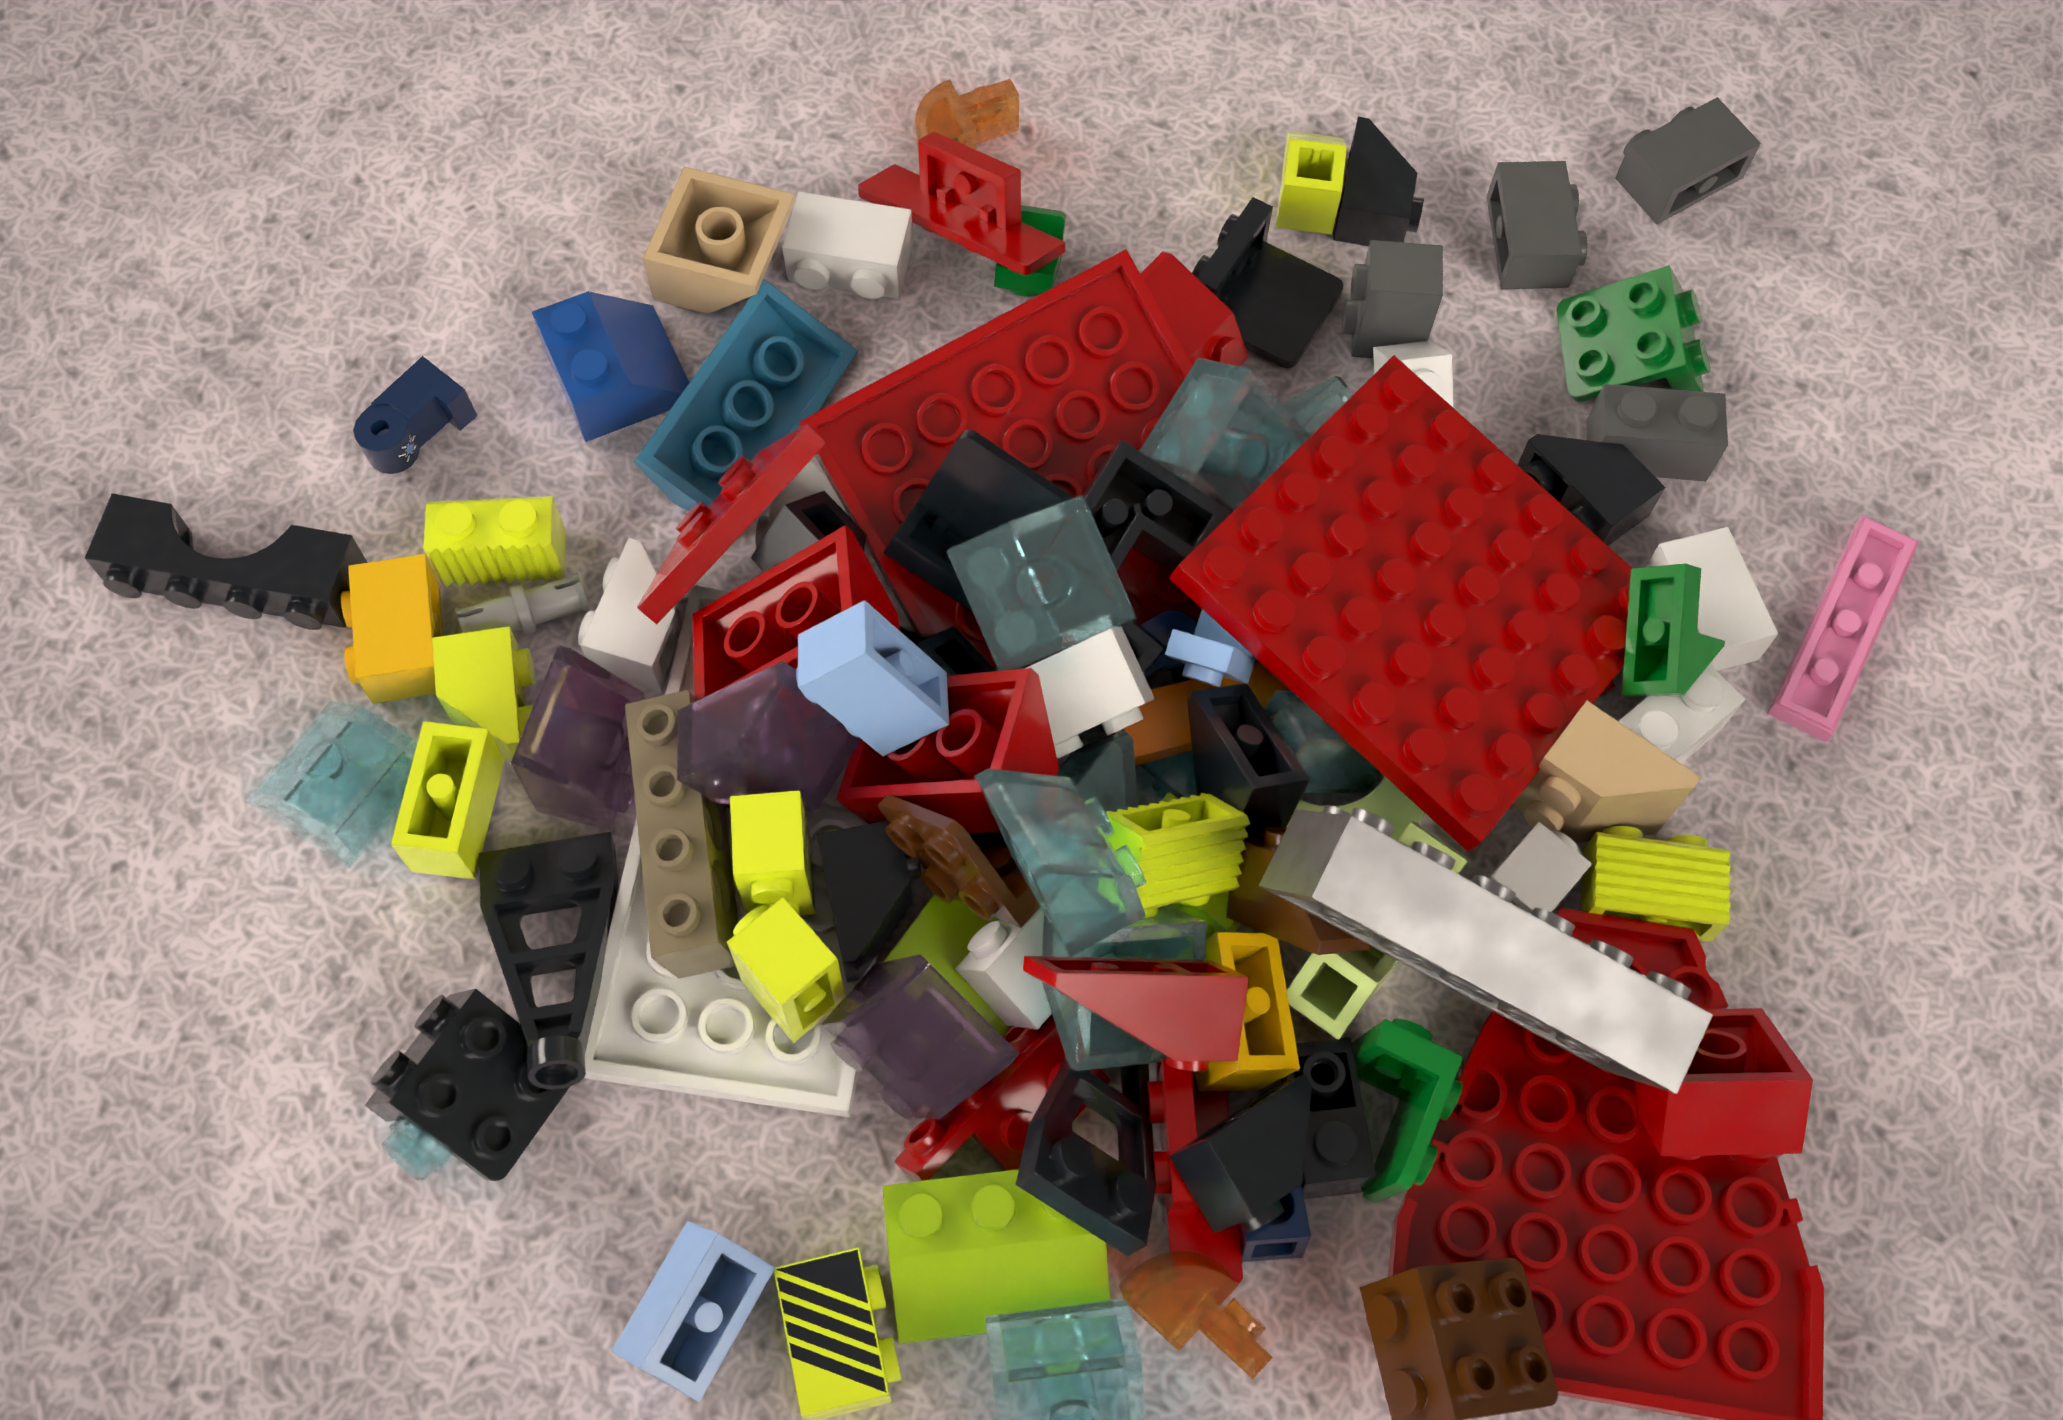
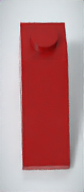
[1023,956,1249,1071]

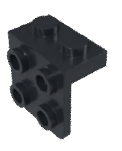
[1192,197,1344,368]
[883,430,1073,625]
[365,989,570,1181]

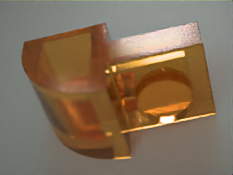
[915,78,1019,166]
[1119,1251,1273,1379]

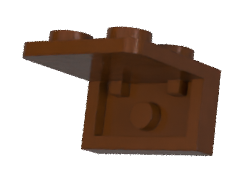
[878,794,1075,928]
[1359,1258,1558,1420]

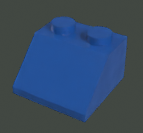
[532,291,689,442]

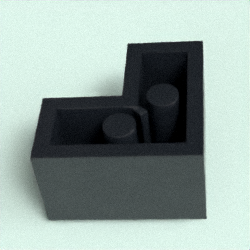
[1041,440,1231,590]

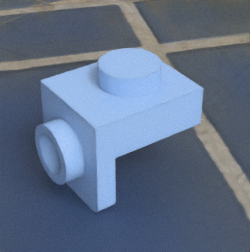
[1165,609,1256,687]

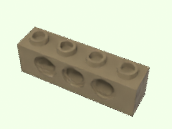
[625,689,738,979]

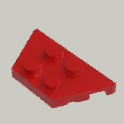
[637,424,827,625]

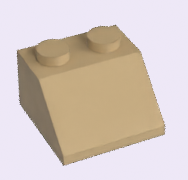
[643,166,795,314]
[1514,701,1701,843]

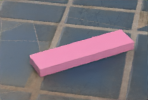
[1767,515,1919,742]

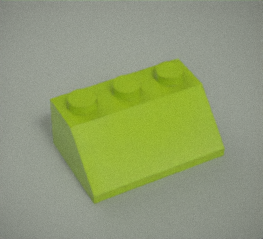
[882,1169,1112,1344]

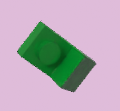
[1622,563,1725,697]

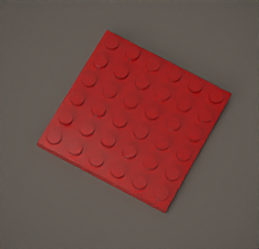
[799,249,1261,668]
[1169,355,1632,853]

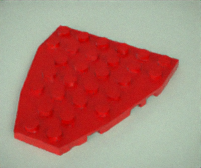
[1388,908,1824,1420]

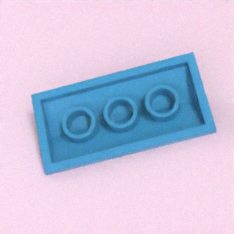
[634,279,858,511]

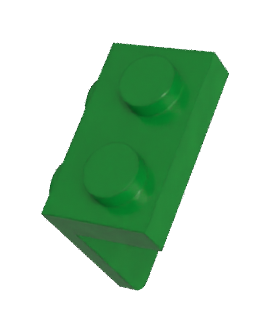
[1556,265,1710,402]
[1352,1018,1463,1203]

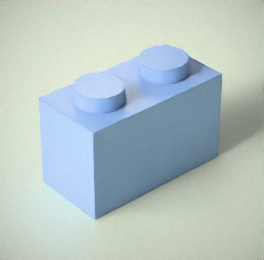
[796,600,949,756]
[612,1220,775,1403]

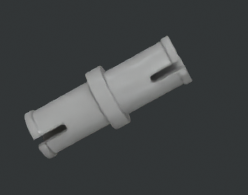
[455,572,590,635]

